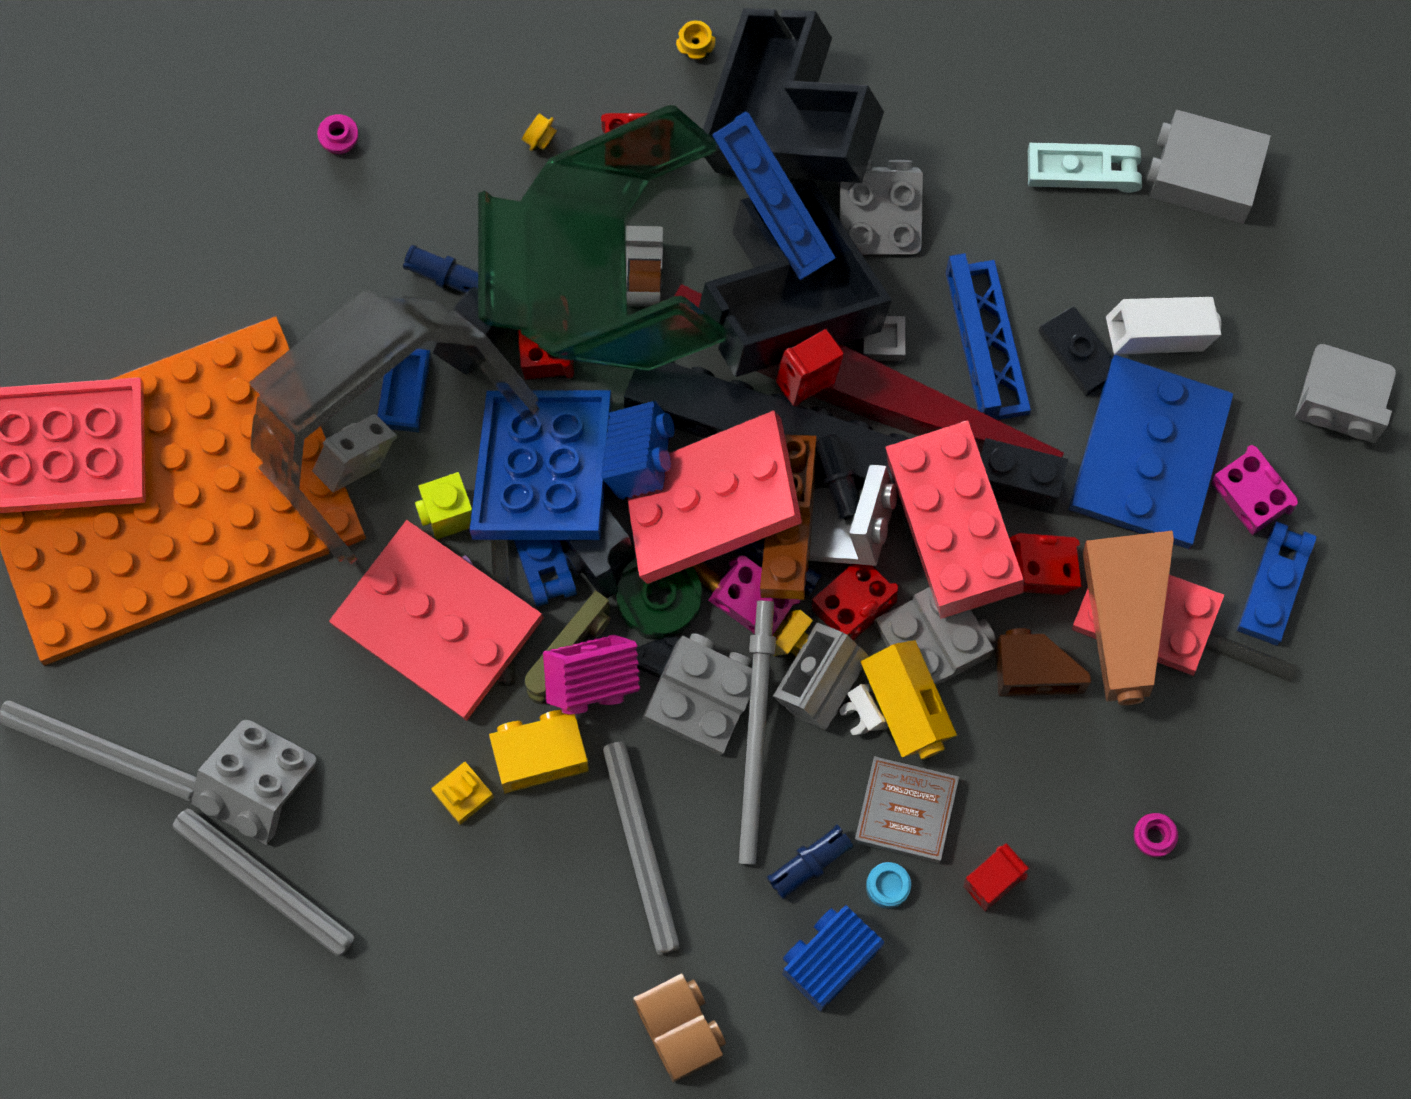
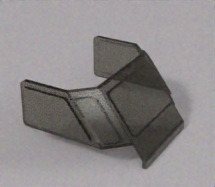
[248,289,540,570]

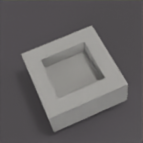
[863,316,905,361]

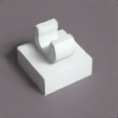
[839,684,888,735]

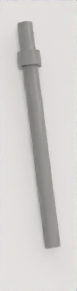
[739,601,776,865]

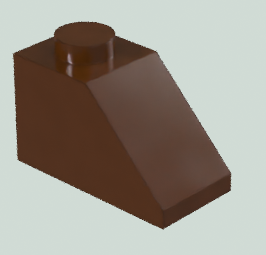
[995,628,1091,696]

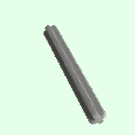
[0,700,196,801]
[603,741,679,954]
[172,808,354,957]

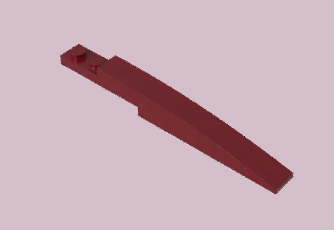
[673,284,1064,457]

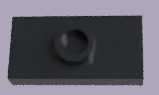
[1038,306,1112,396]

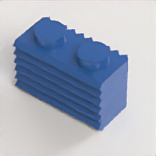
[601,401,675,500]
[782,905,885,1012]

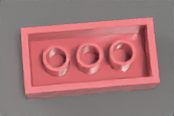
[885,420,1024,619]

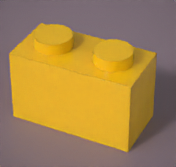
[489,710,589,794]

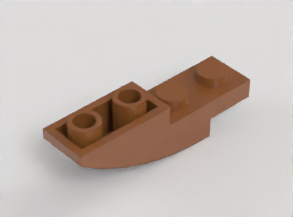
[760,434,817,600]

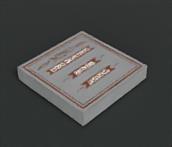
[854,756,959,863]

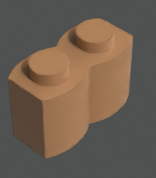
[633,973,726,1083]

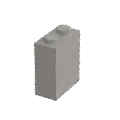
[1146,109,1271,224]

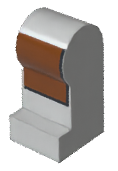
[626,226,663,307]

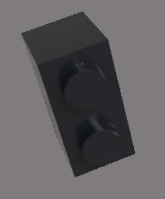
[980,438,1068,514]

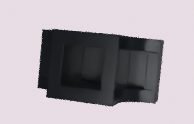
[560,508,636,598]

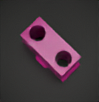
[1211,445,1298,536]
[708,556,800,636]

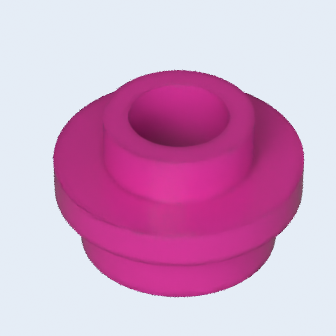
[317,114,359,154]
[1133,813,1178,857]

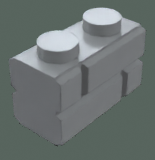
[772,623,869,730]

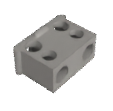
[312,414,397,493]

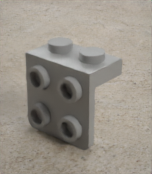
[837,160,923,254]
[1294,344,1396,443]
[809,465,898,566]
[191,720,316,845]

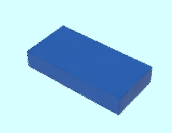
[377,346,431,433]

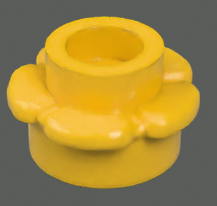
[676,20,716,60]
[521,113,557,151]

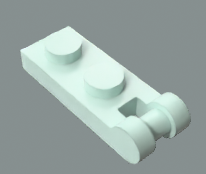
[1028,143,1142,193]

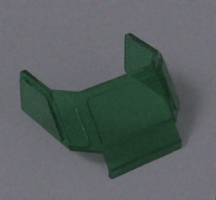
[478,105,726,370]

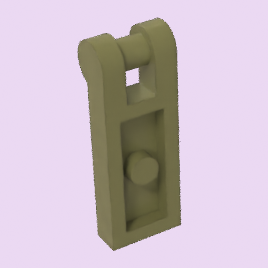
[525,590,611,704]

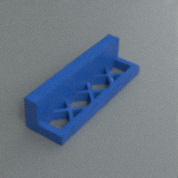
[712,112,836,280]
[945,253,1031,420]

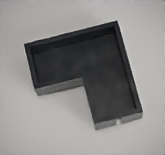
[697,8,884,183]
[697,180,892,378]

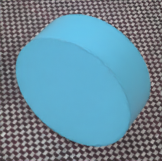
[866,862,911,909]

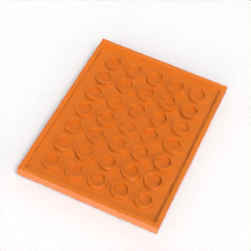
[0,316,366,666]

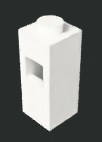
[1106,297,1222,355]

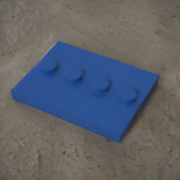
[1068,355,1234,549]
[470,390,613,540]

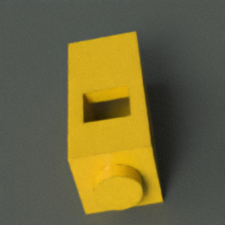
[860,640,957,760]

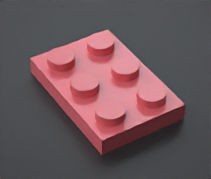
[1072,574,1224,676]

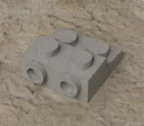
[874,587,996,686]
[642,634,753,756]

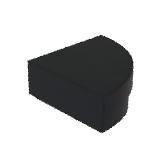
[636,636,680,678]

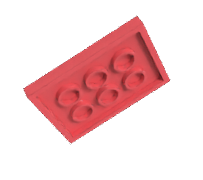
[0,377,146,513]
[627,410,802,584]
[329,520,544,721]

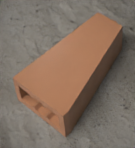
[1083,531,1174,706]

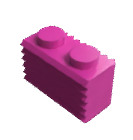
[543,635,640,714]

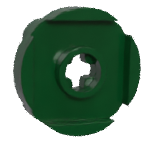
[616,558,702,639]

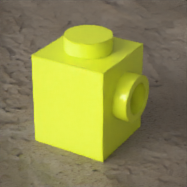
[415,472,472,540]

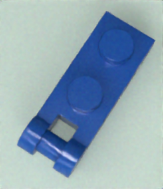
[1237,521,1316,646]
[514,540,577,608]

